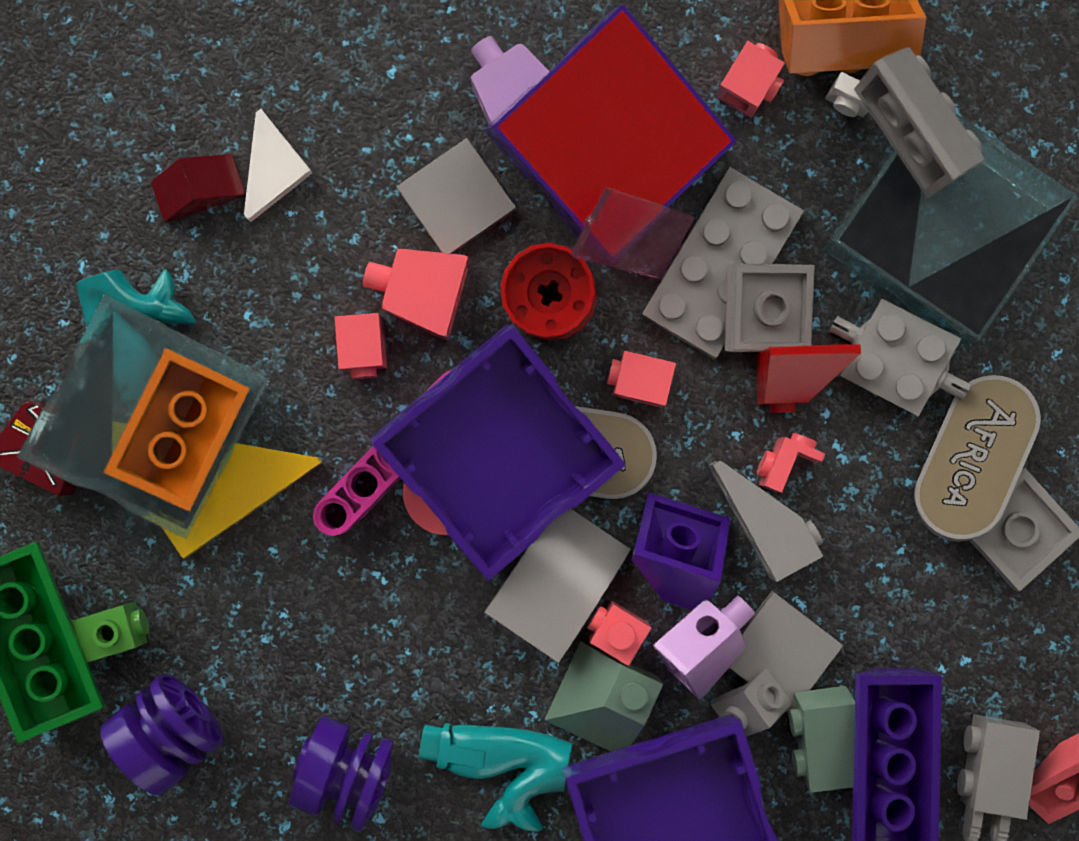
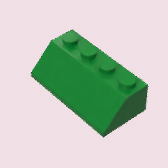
[0,542,105,744]

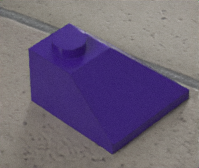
[632,492,731,610]

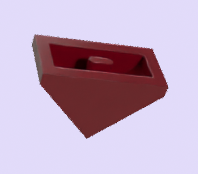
[151,154,246,223]

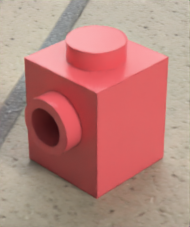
[715,40,785,118]
[586,600,651,666]

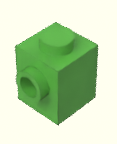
[72,601,149,662]

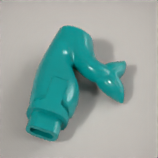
[76,270,196,416]
[419,723,573,832]

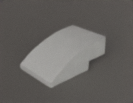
[485,509,631,663]

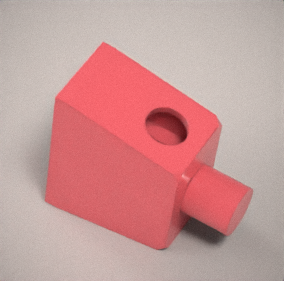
[363,249,470,341]

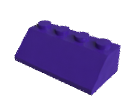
[852,668,942,841]

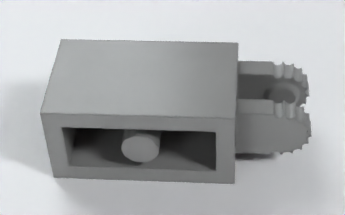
[957,714,1040,841]

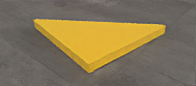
[112,421,323,559]

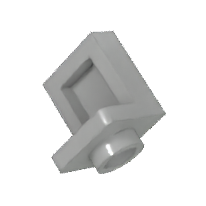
[711,669,791,737]

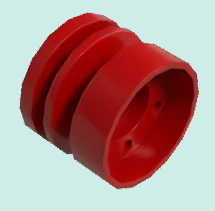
[500,243,597,341]

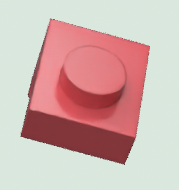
[757,433,825,493]

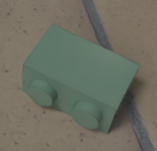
[788,686,855,793]

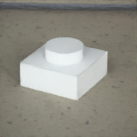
[825,72,869,117]

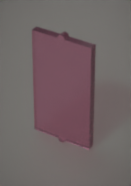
[571,187,695,280]

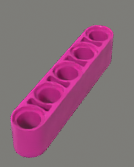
[313,370,451,536]

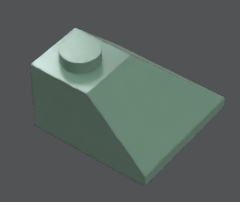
[544,640,663,752]

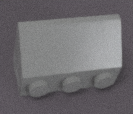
[854,47,986,198]

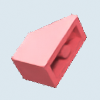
[1029,733,1079,824]

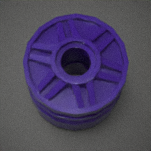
[100,673,223,796]
[289,716,394,832]

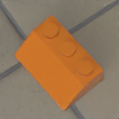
[778,0,927,76]
[103,348,250,511]

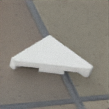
[244,109,312,222]

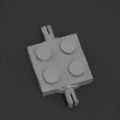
[829,299,971,416]

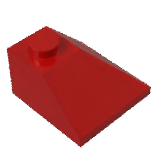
[756,344,861,413]

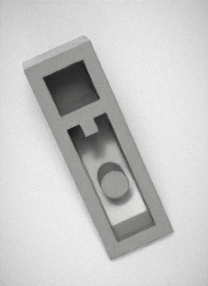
[708,461,823,582]

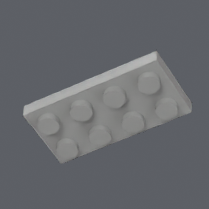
[641,167,804,359]

